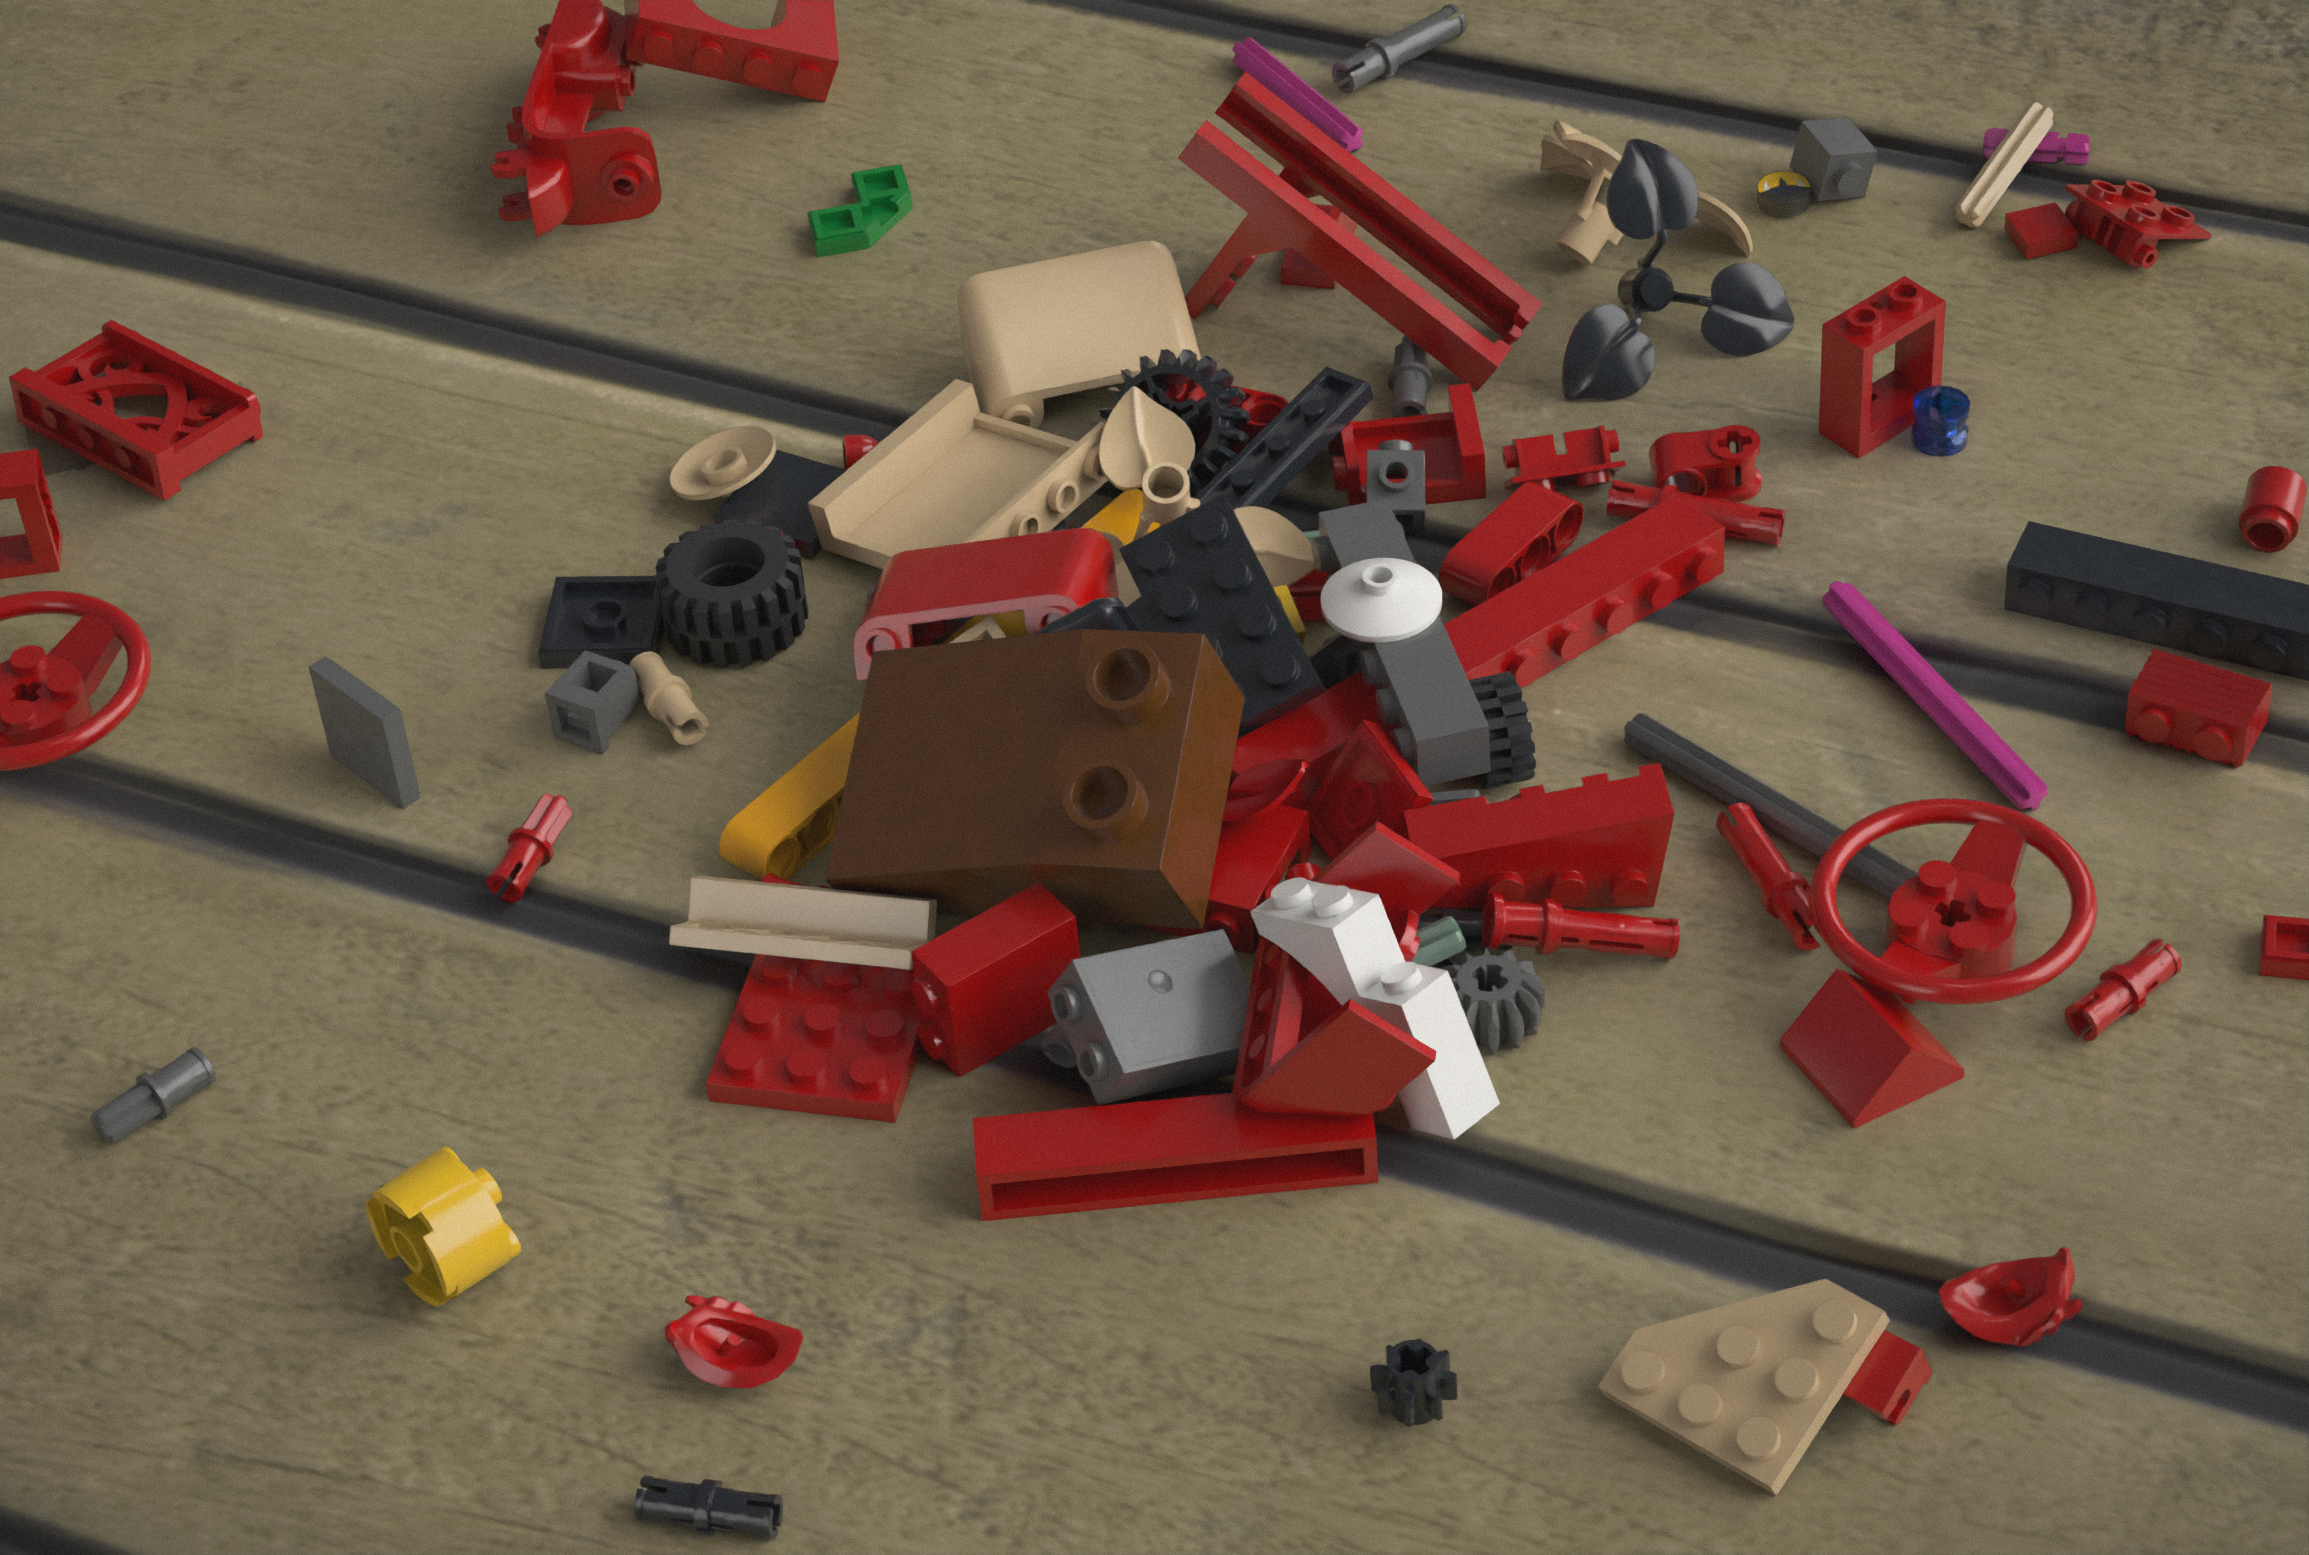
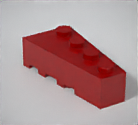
[1399,763,1675,909]

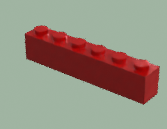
[973,1093,1379,1221]

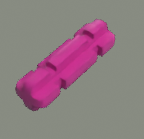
[1983,128,2090,166]

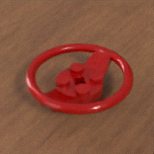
[0,591,151,771]
[1810,798,2098,1005]

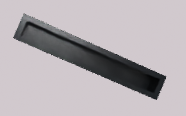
[2004,521,2309,681]

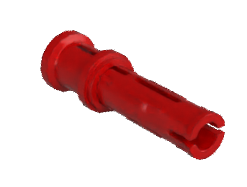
[1481,893,1680,959]

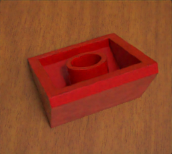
[1780,968,1964,1129]

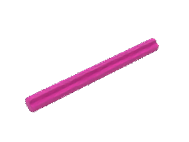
[1822,581,2048,811]

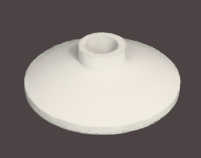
[1321,558,1442,643]

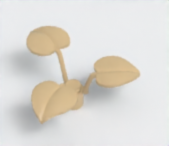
[1540,120,1753,266]
[1098,386,1316,607]

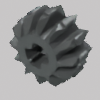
[1442,946,1545,1055]

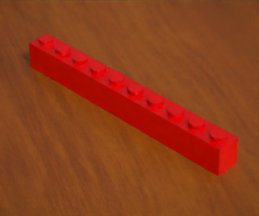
[1228,493,1725,810]

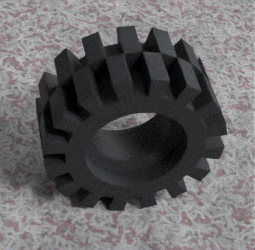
[1469,672,1536,789]

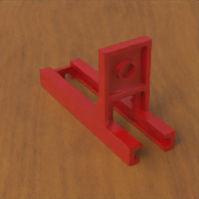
[1178,72,1543,391]

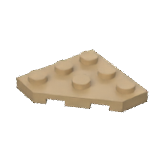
[1598,1279,1890,1496]

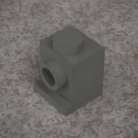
[1366,440,1425,532]
[545,650,641,754]

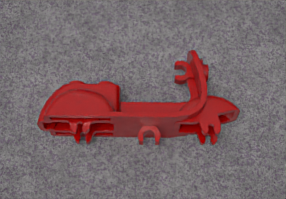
[490,0,662,238]

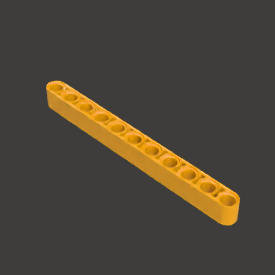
[719,489,1164,881]

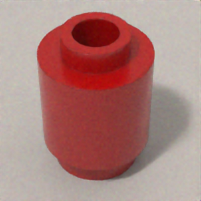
[2239,466,2307,553]

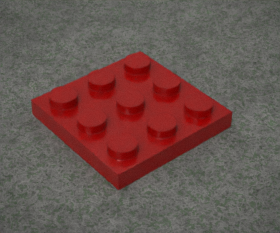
[706,954,922,1123]

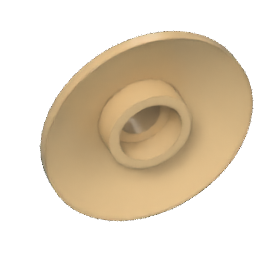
[670,426,776,500]

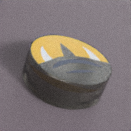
[1756,171,1811,218]

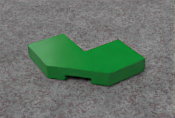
[807,164,913,258]

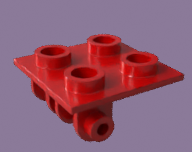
[2064,180,2212,269]

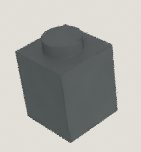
[1789,118,1878,201]

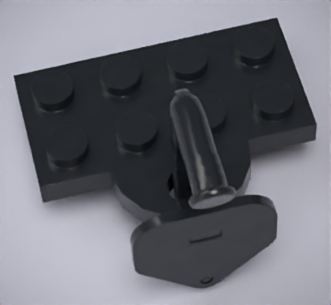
[1022,493,1326,739]

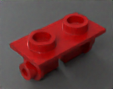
[1502,425,1626,491]

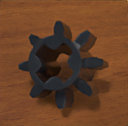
[1370,1338,1458,1427]

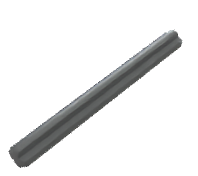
[1624,713,1918,900]

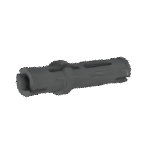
[1332,4,1466,94]

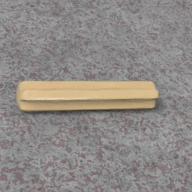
[1955,102,2053,228]

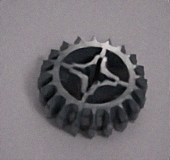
[1099,349,1251,493]

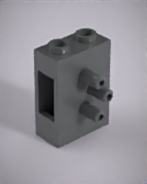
[1047,929,1250,1105]

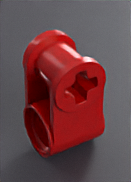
[1648,425,1762,502]

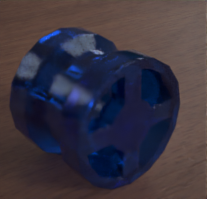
[1911,385,1970,457]

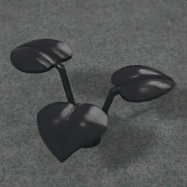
[1562,139,1795,400]

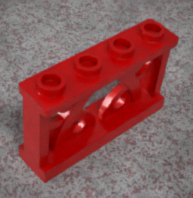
[9,320,263,501]

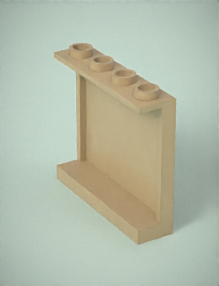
[808,379,1108,569]

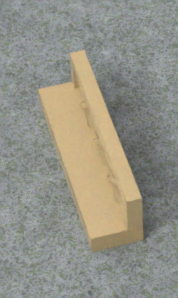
[669,876,937,970]

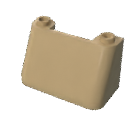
[957,240,1201,429]

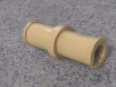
[630,651,709,745]

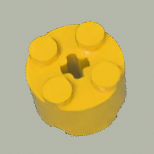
[366,1146,521,1307]

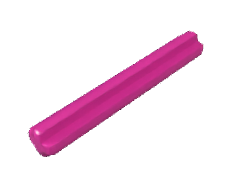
[1232,38,1363,153]

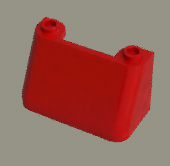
[853,528,1119,680]

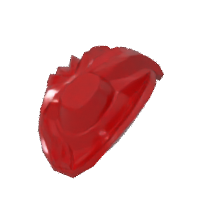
[1938,1247,2083,1347]
[665,1295,804,1388]

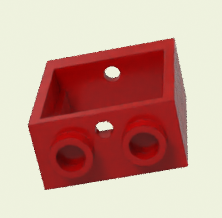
[1819,276,1946,458]
[0,449,63,579]

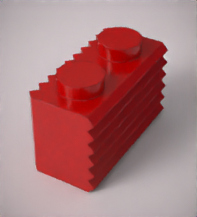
[2125,649,2272,768]

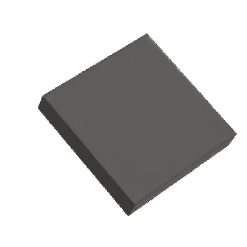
[309,657,420,809]

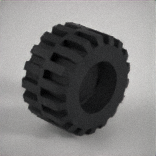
[655,519,809,667]

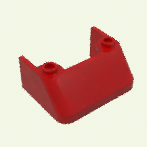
[1233,821,1460,1117]

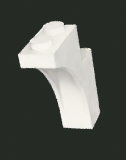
[1250,878,1500,1139]

